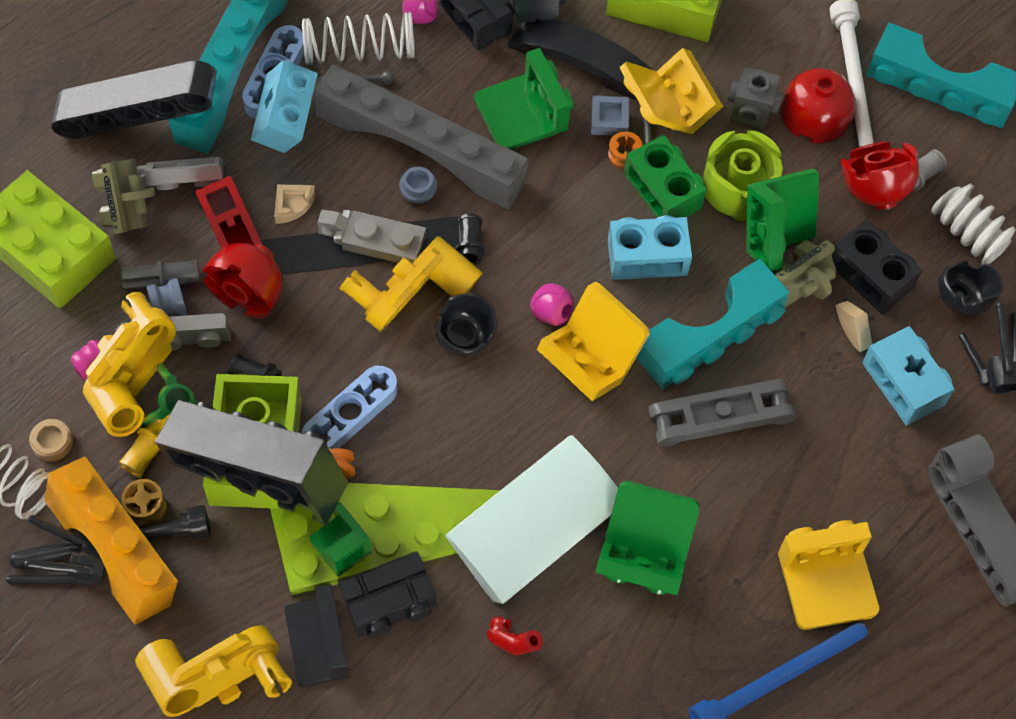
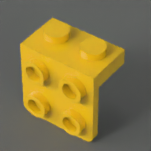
[620,48,724,134]
[537,282,650,402]
[778,520,879,630]

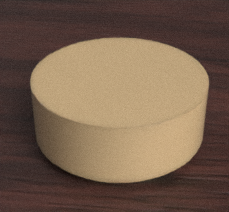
[29,419,73,462]

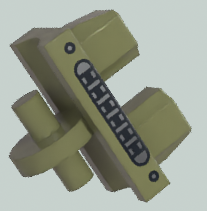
[92,158,155,234]
[772,240,836,308]

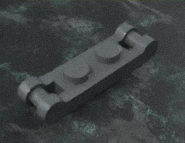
[648,379,796,448]

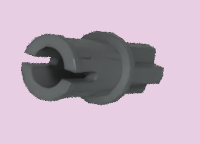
[121,259,200,291]

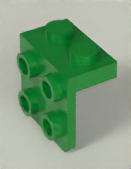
[474,48,573,150]
[595,481,700,595]

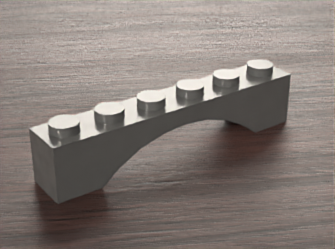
[313,64,528,210]

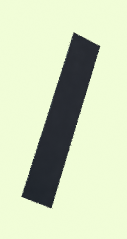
[261,216,459,274]

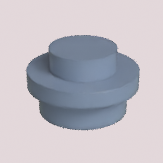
[399,167,437,203]

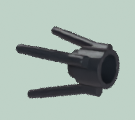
[959,302,1016,394]
[6,515,106,587]

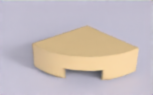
[274,184,316,224]
[835,301,872,352]

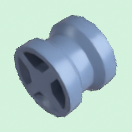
[146,278,188,316]

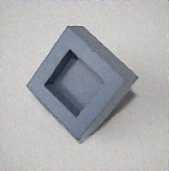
[591,96,629,136]

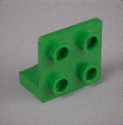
[746,168,819,272]

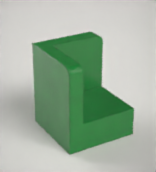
[309,502,372,577]

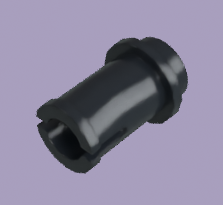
[455,213,486,265]
[228,354,282,376]

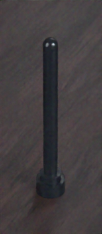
[9,505,211,568]

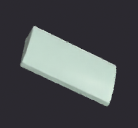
[445,435,618,604]

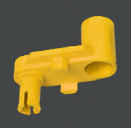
[339,236,483,332]
[83,292,176,437]
[135,625,292,717]

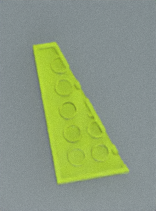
[270,483,501,596]

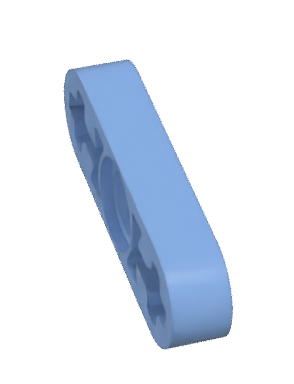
[242,25,304,119]
[302,366,397,449]

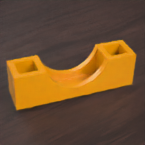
[44,456,178,625]

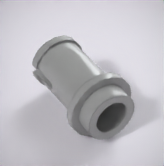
[914,149,947,190]

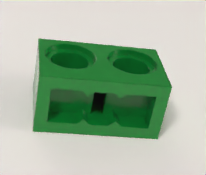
[624,135,706,218]

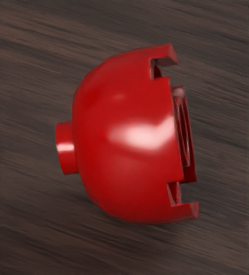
[780,68,856,143]
[841,142,919,210]
[202,243,283,319]

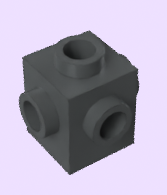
[727,67,783,130]

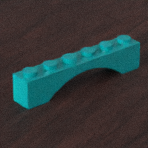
[168,0,288,154]

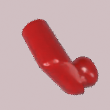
[486,617,543,656]

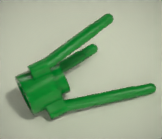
[139,363,199,428]

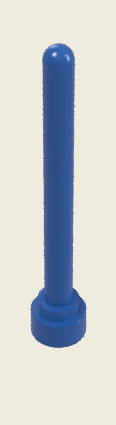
[688,623,868,719]

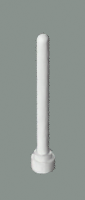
[829,0,874,147]

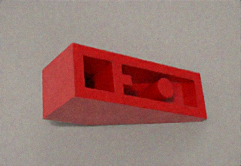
[195,175,263,249]

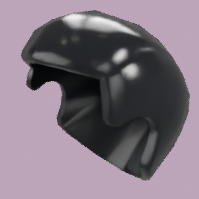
[938,259,1004,315]
[435,292,498,357]

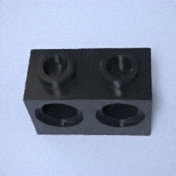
[832,219,922,315]

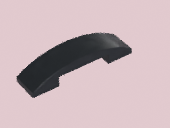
[508,18,653,102]

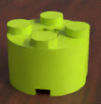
[702,130,783,221]

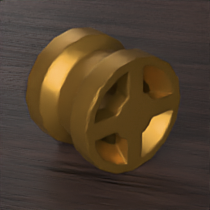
[121,479,168,527]

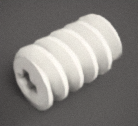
[931,183,1016,265]

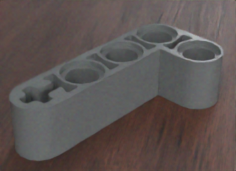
[928,434,1016,607]

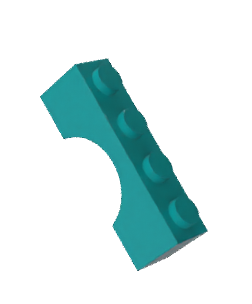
[866,22,1016,128]
[636,259,789,390]

